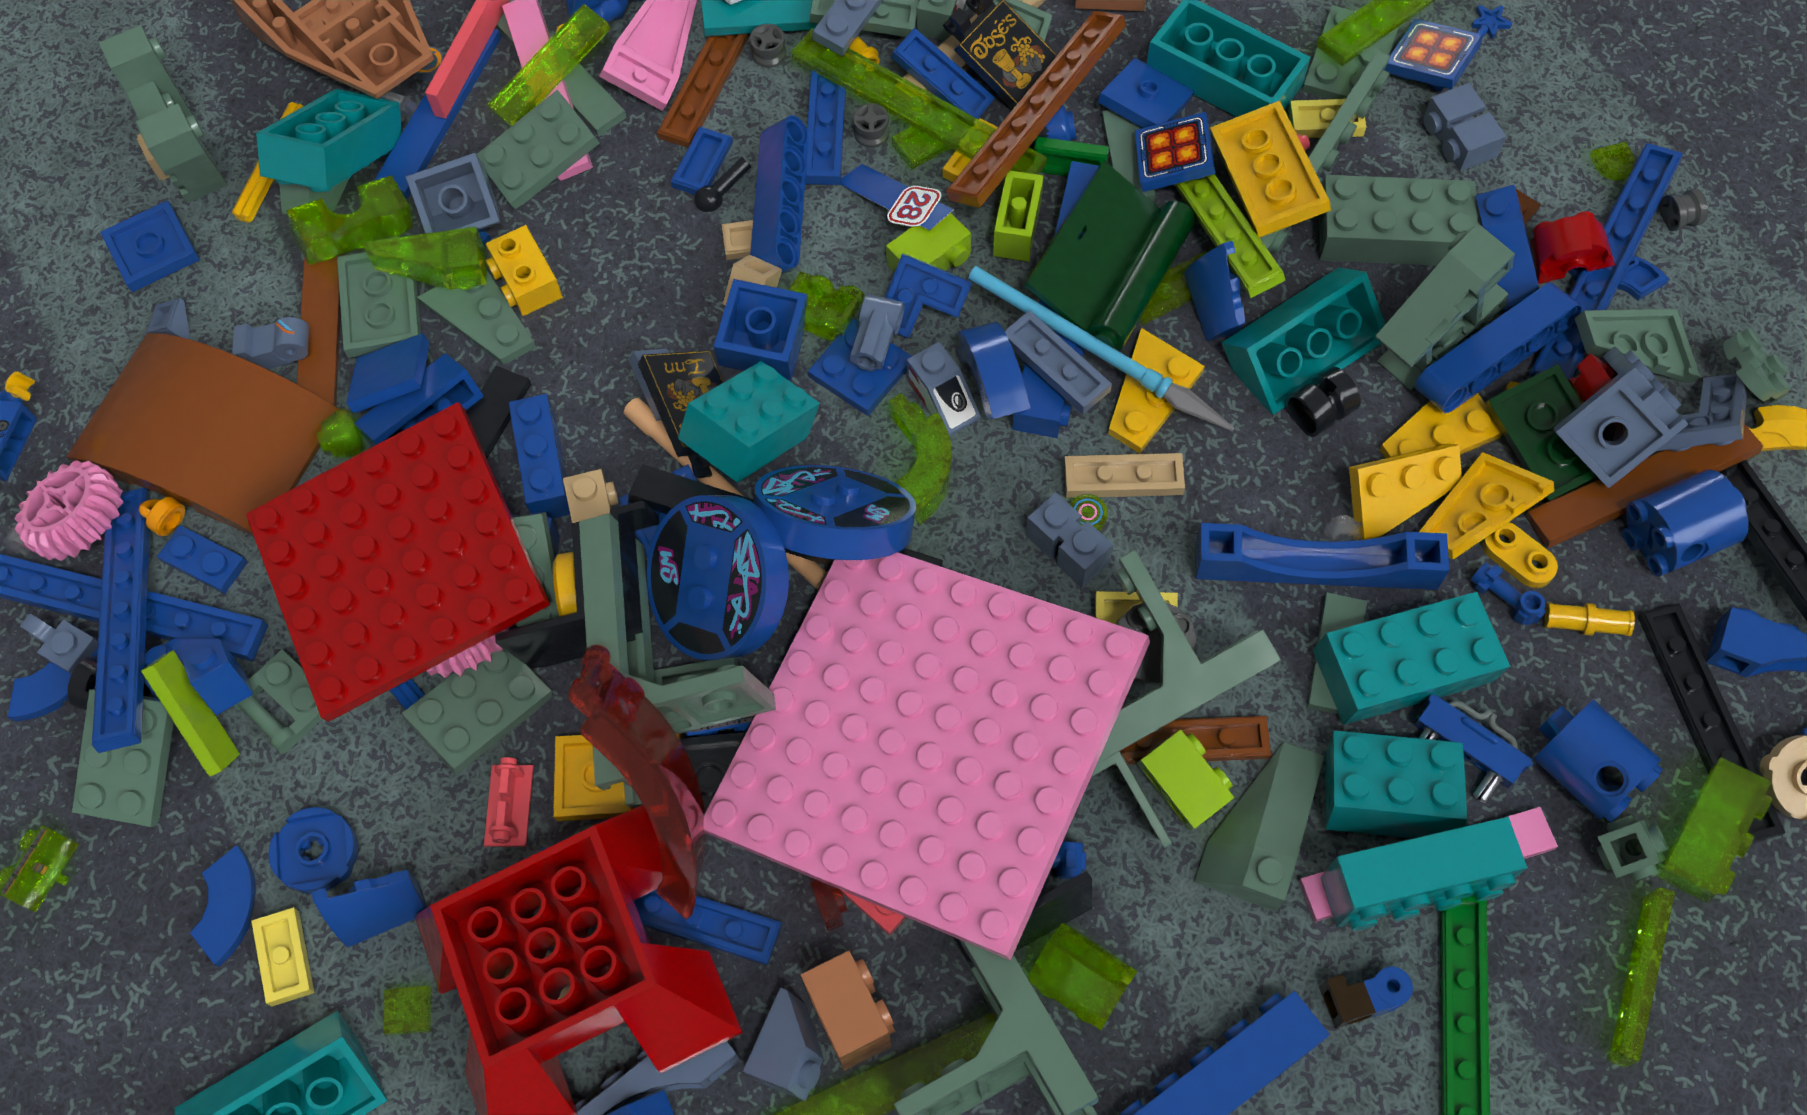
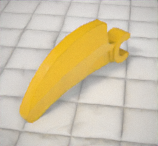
[1748,405,1807,451]

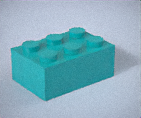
[678,361,820,483]
[1325,730,1467,838]

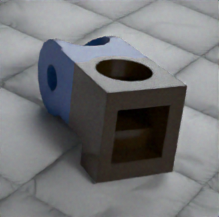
[1319,966,1413,1029]

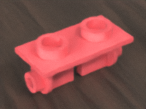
[484,757,534,847]

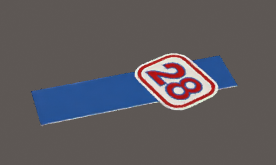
[841,164,954,231]

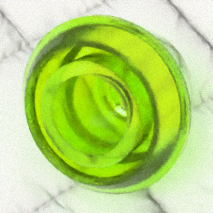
[316,408,365,458]

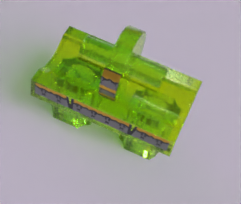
[0,825,79,913]

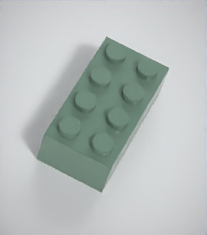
[1318,175,1478,265]

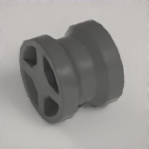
[750,24,787,68]
[853,103,890,148]
[1660,188,1708,231]

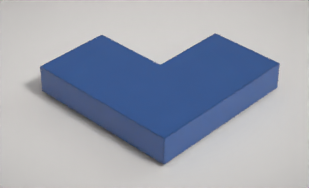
[885,253,973,338]

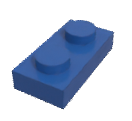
[157,525,248,594]

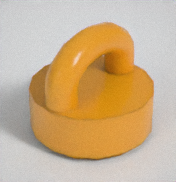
[139,497,185,536]

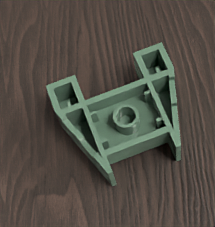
[99,25,228,203]
[1375,223,1515,391]

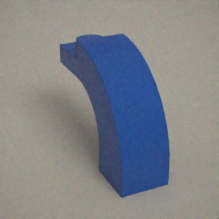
[956,322,1031,420]

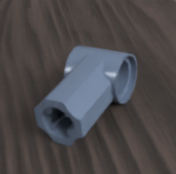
[850,293,905,372]

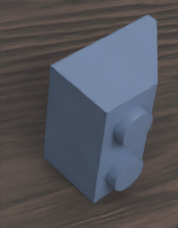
[405,153,501,247]

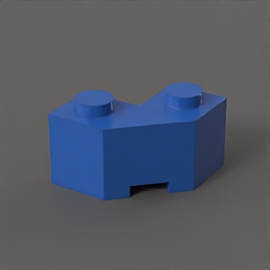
[144,639,253,715]

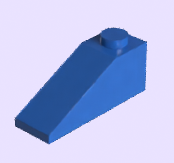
[1476,185,1540,312]

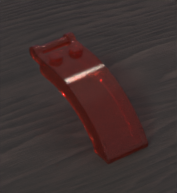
[568,645,706,919]

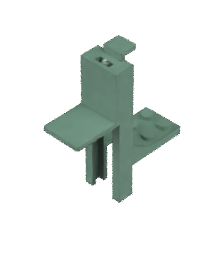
[1091,550,1281,848]

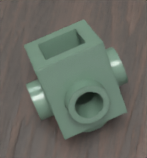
[1597,815,1668,881]

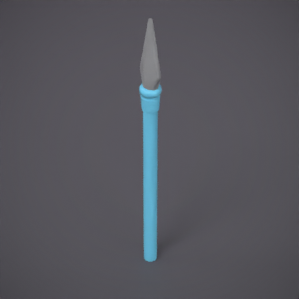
[968,266,1234,431]

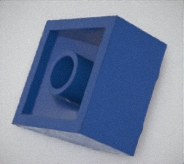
[713,279,808,381]

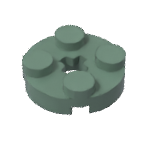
[1723,328,1791,404]

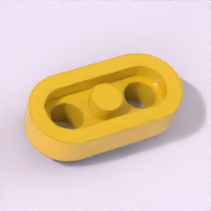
[1481,522,1558,588]

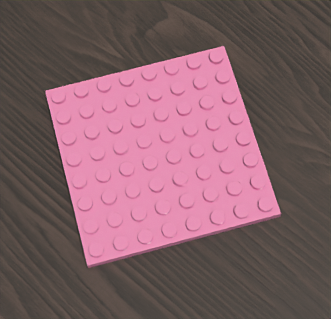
[698,552,1150,961]

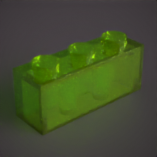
[1657,757,1773,903]

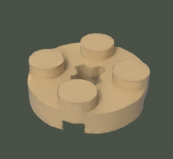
[1760,735,1807,820]

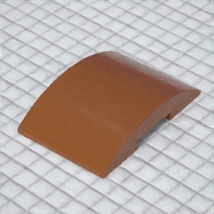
[66,333,341,536]

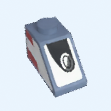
[907,341,981,437]

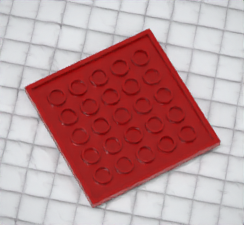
[246,402,550,722]

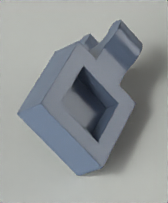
[19,614,98,675]

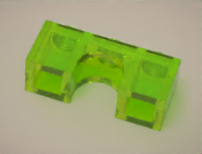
[286,175,413,265]

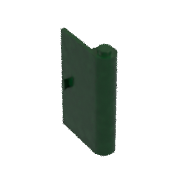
[1024,161,1196,351]

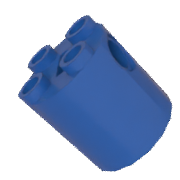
[1622,469,1748,577]
[1533,699,1663,823]

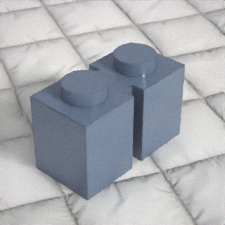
[1424,83,1507,171]
[1026,493,1113,588]

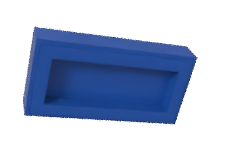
[670,127,733,195]

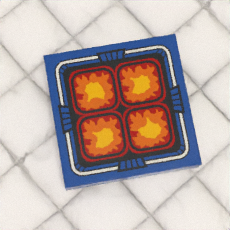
[1385,19,1482,89]
[1135,112,1216,192]

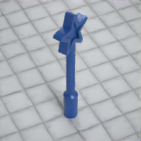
[1430,5,1512,92]

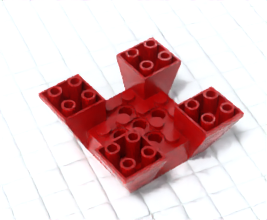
[414,804,743,1115]

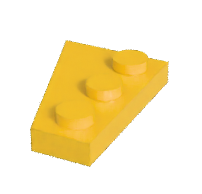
[1108,328,1205,454]
[1380,393,1503,458]
[1349,443,1462,540]
[1419,452,1554,559]

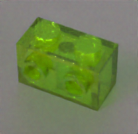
[1027,922,1138,1030]

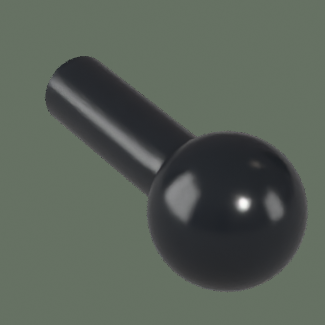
[694,157,751,212]

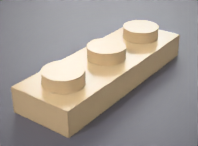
[1064,453,1185,498]

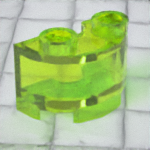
[788,271,865,341]

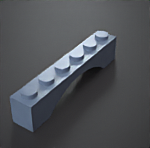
[575,1041,740,1115]

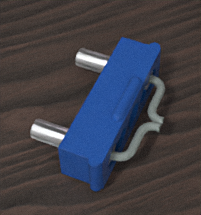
[1415,695,1533,803]

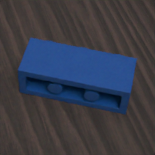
[354,353,484,447]
[509,394,570,519]

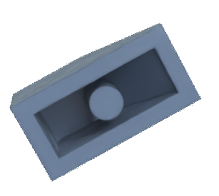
[743,988,824,1101]

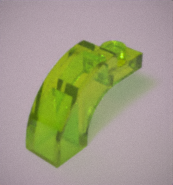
[889,392,952,525]

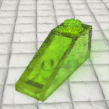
[364,226,487,290]

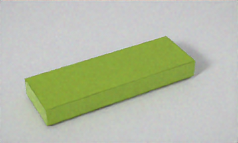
[141,650,240,777]

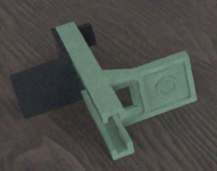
[495,501,776,809]
[894,871,1098,1115]

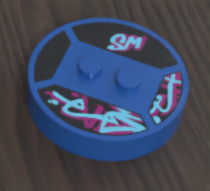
[753,465,916,560]
[646,495,789,660]

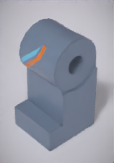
[232,317,309,370]

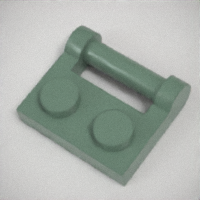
[232,649,322,754]

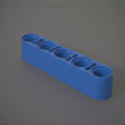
[750,115,808,274]
[1415,283,1583,414]

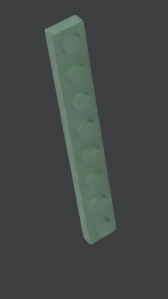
[1240,50,1390,290]

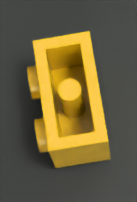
[485,225,563,316]

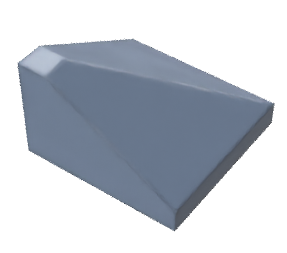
[146,298,190,339]

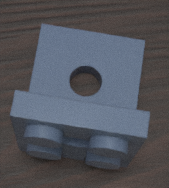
[1553,346,1689,488]

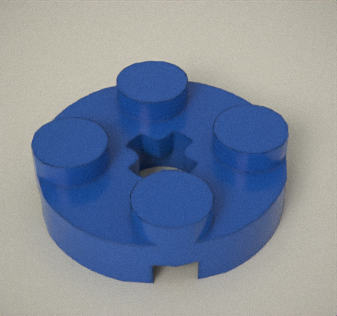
[268,807,358,894]

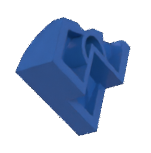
[1184,241,1246,341]
[311,870,427,948]

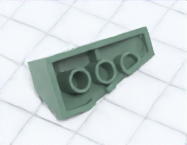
[1194,742,1324,912]

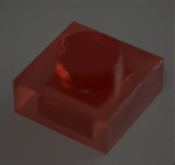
[810,880,848,932]

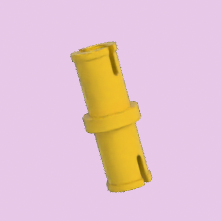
[1544,602,1635,636]

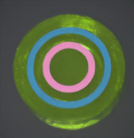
[1070,494,1108,531]

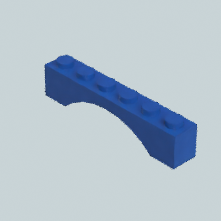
[1195,523,1449,590]
[1706,607,1807,678]

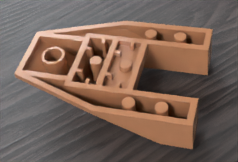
[230,0,434,99]

